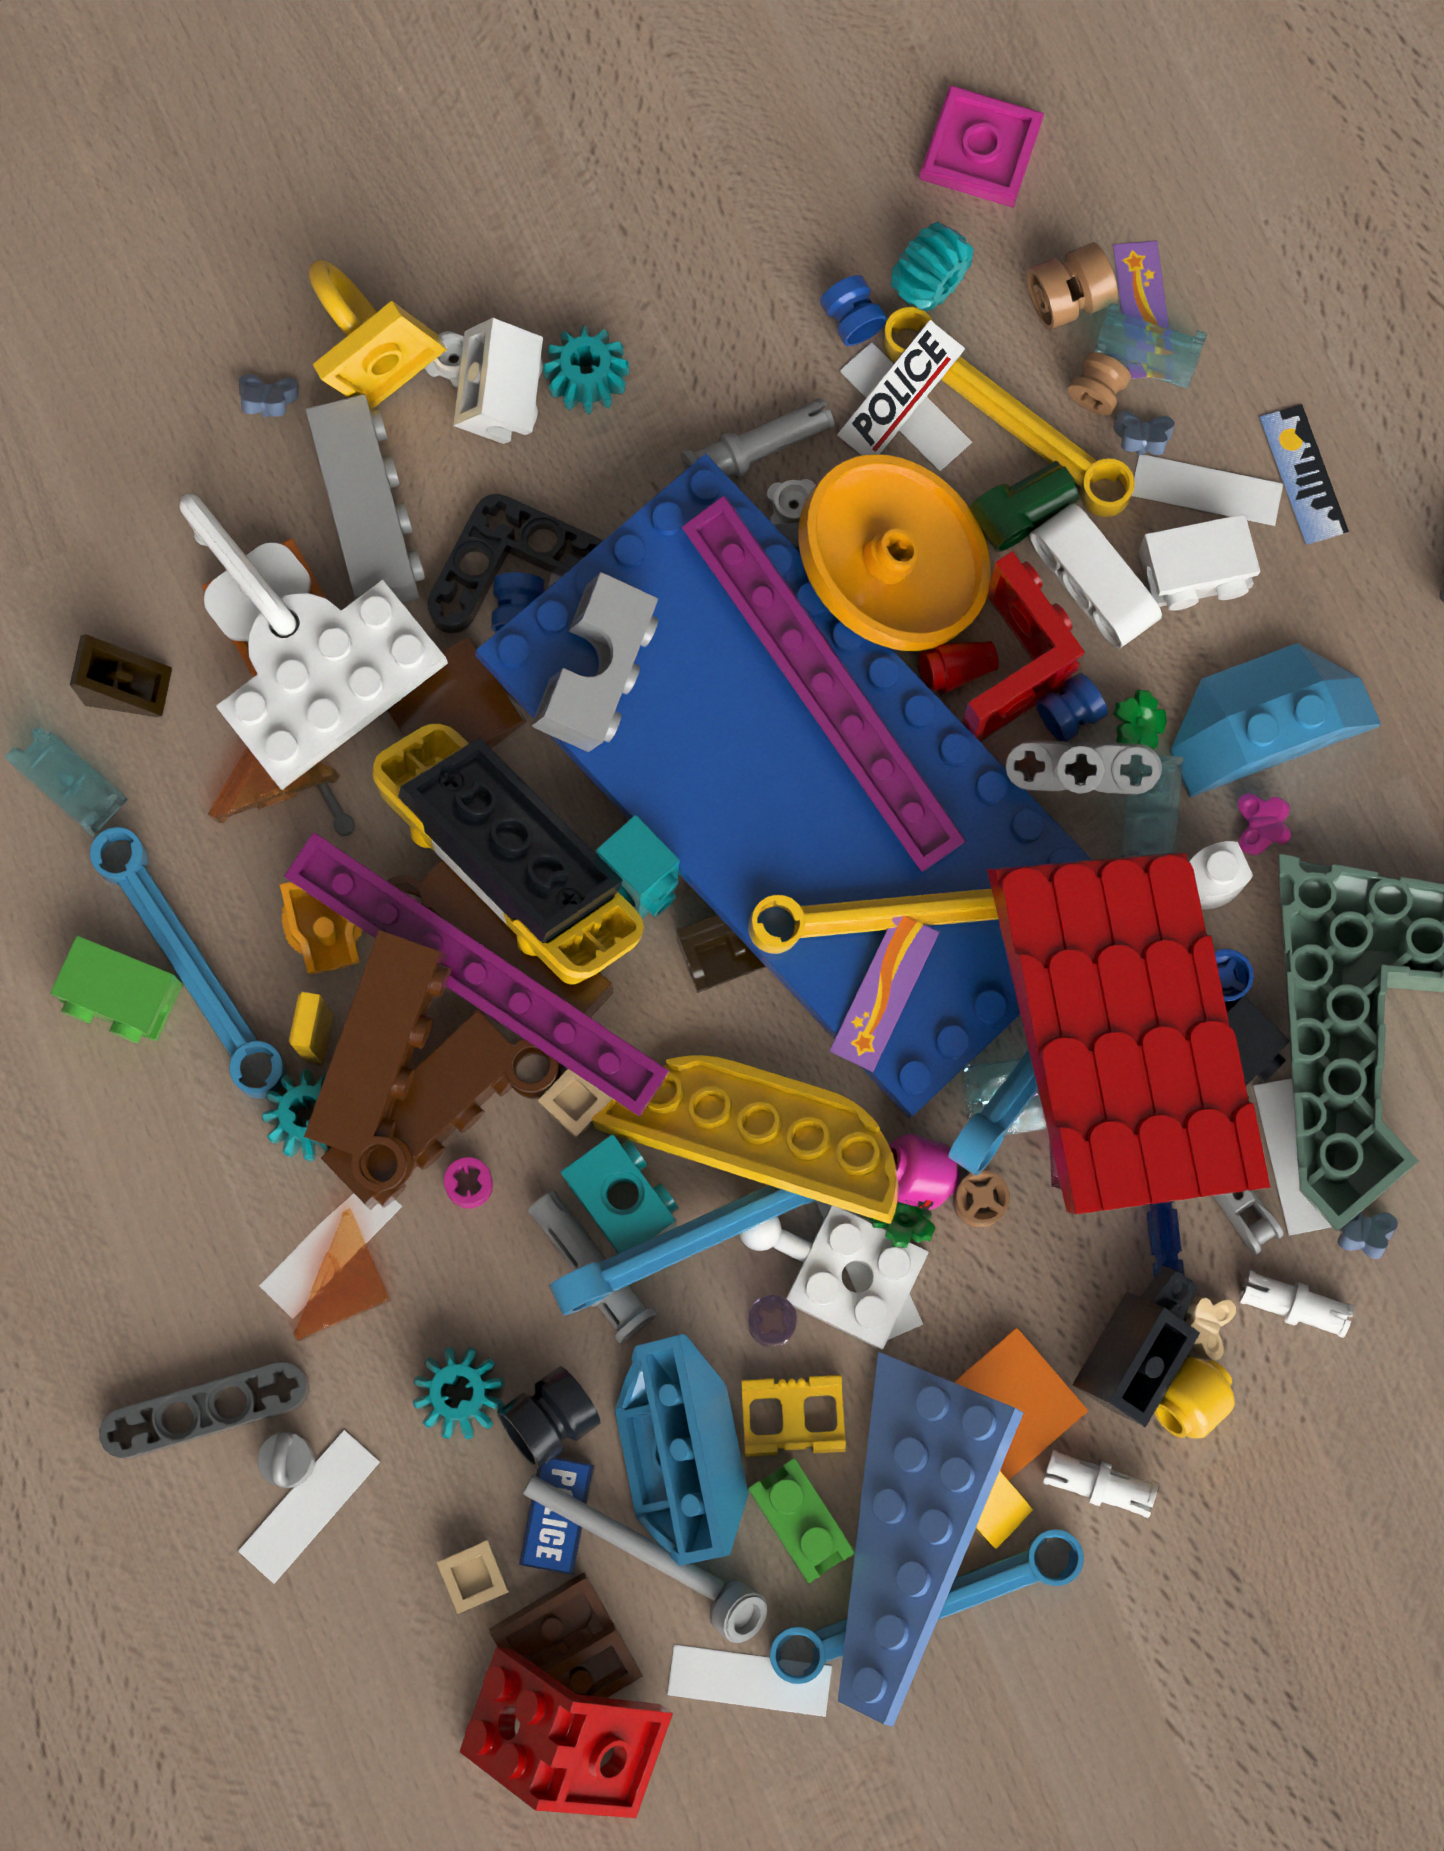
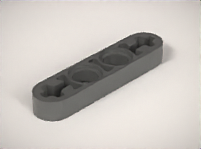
[99,1362,310,1459]

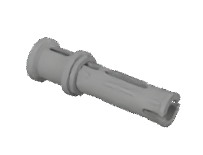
[681,397,834,477]
[528,1191,658,1344]

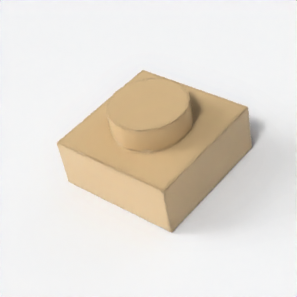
[538,1069,613,1140]
[436,1540,510,1614]

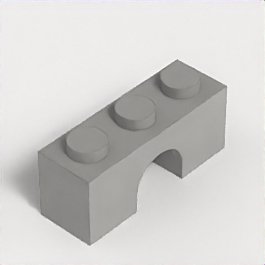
[531,572,658,752]

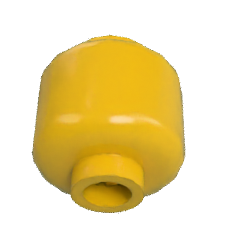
[1154,1357,1235,1439]

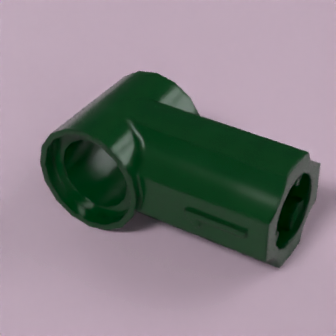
[969,460,1080,552]

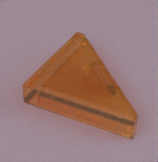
[208,747,340,823]
[294,1209,391,1342]

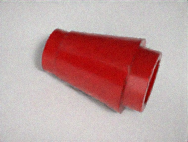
[918,641,999,694]

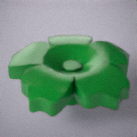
[1113,690,1167,749]
[869,1202,936,1249]

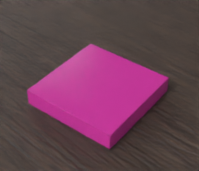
[919,85,1044,208]

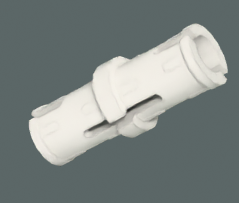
[1239,1270,1354,1338]
[1043,1450,1159,1518]

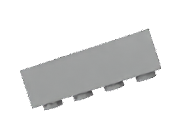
[306,394,425,603]

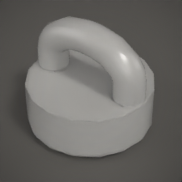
[257,1432,315,1488]
[709,1580,767,1643]

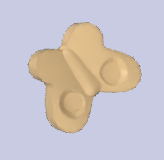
[1185,1296,1236,1361]

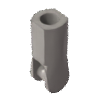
[1213,1190,1284,1255]

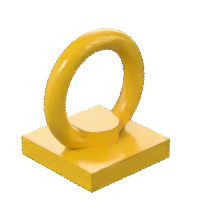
[308,260,447,411]

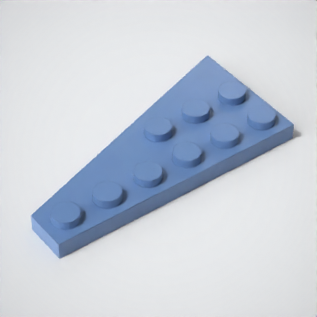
[838,1352,1024,1727]

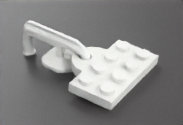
[179,494,448,790]

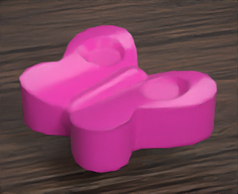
[1237,793,1291,856]

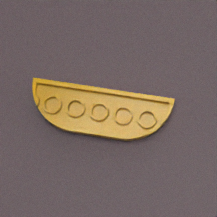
[591,1055,898,1224]

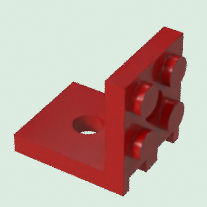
[962,551,1085,742]
[459,1647,673,1818]

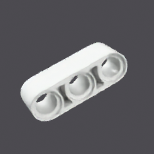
[1030,503,1162,649]

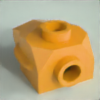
[279,882,363,975]

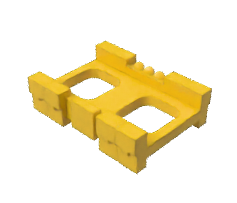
[741,1375,846,1457]

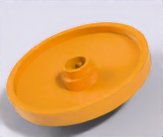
[798,454,991,651]

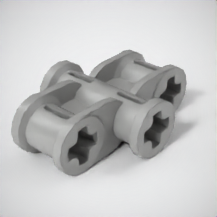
[1006,740,1162,794]

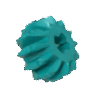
[891,221,974,312]
[543,324,630,415]
[262,1069,331,1162]
[413,1347,505,1440]

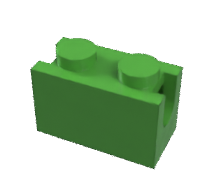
[50,936,183,1044]
[748,1458,855,1584]

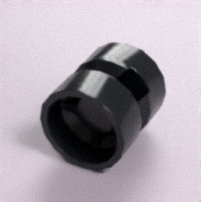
[497,1366,601,1469]

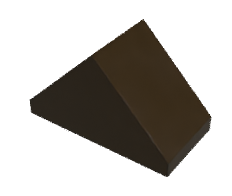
[70,634,172,717]

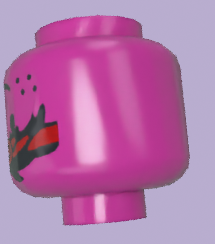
[889,1134,960,1210]

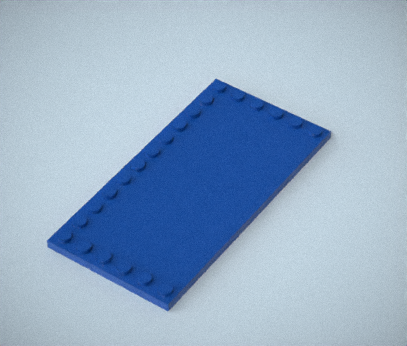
[475,453,1092,1119]

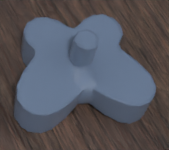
[239,374,298,417]
[1113,411,1175,455]
[1337,1212,1398,1259]

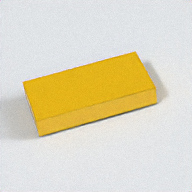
[289,991,334,1065]

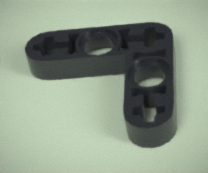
[427,494,602,633]

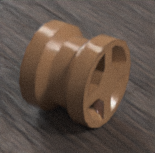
[1068,352,1132,416]
[953,1170,1010,1228]

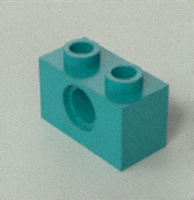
[596,815,680,919]
[561,1134,679,1254]

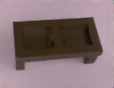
[676,915,766,993]

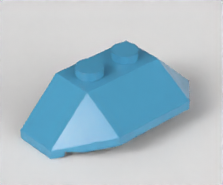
[1169,643,1381,798]
[615,1334,749,1566]

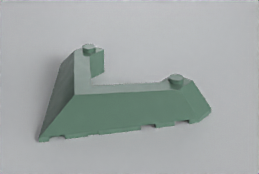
[1278,854,1444,1232]

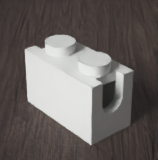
[453,318,543,444]
[1138,514,1260,610]

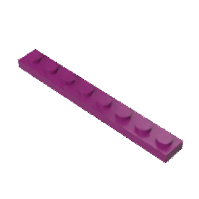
[682,496,967,872]
[284,832,670,1116]

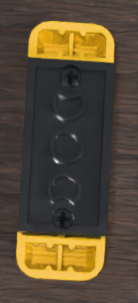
[372,724,644,985]

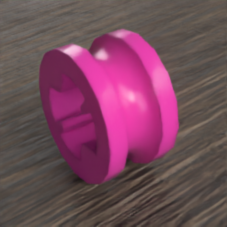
[443,1157,493,1209]

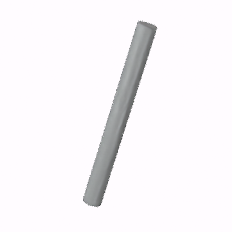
[522,1475,724,1601]

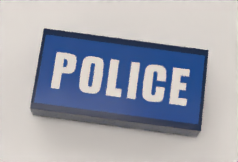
[519,1458,594,1575]

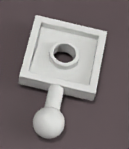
[739,1205,929,1350]

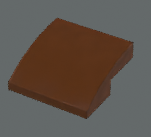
[387,637,527,749]
[489,1572,643,1698]

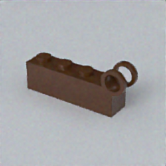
[387,859,614,1018]
[304,930,451,1191]
[321,1010,561,1210]

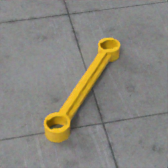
[883,307,1135,517]
[748,889,998,954]

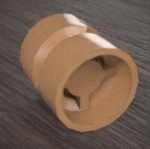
[1026,242,1118,330]

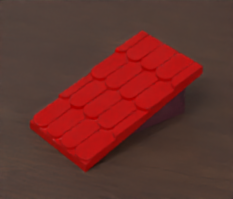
[987,852,1271,1215]

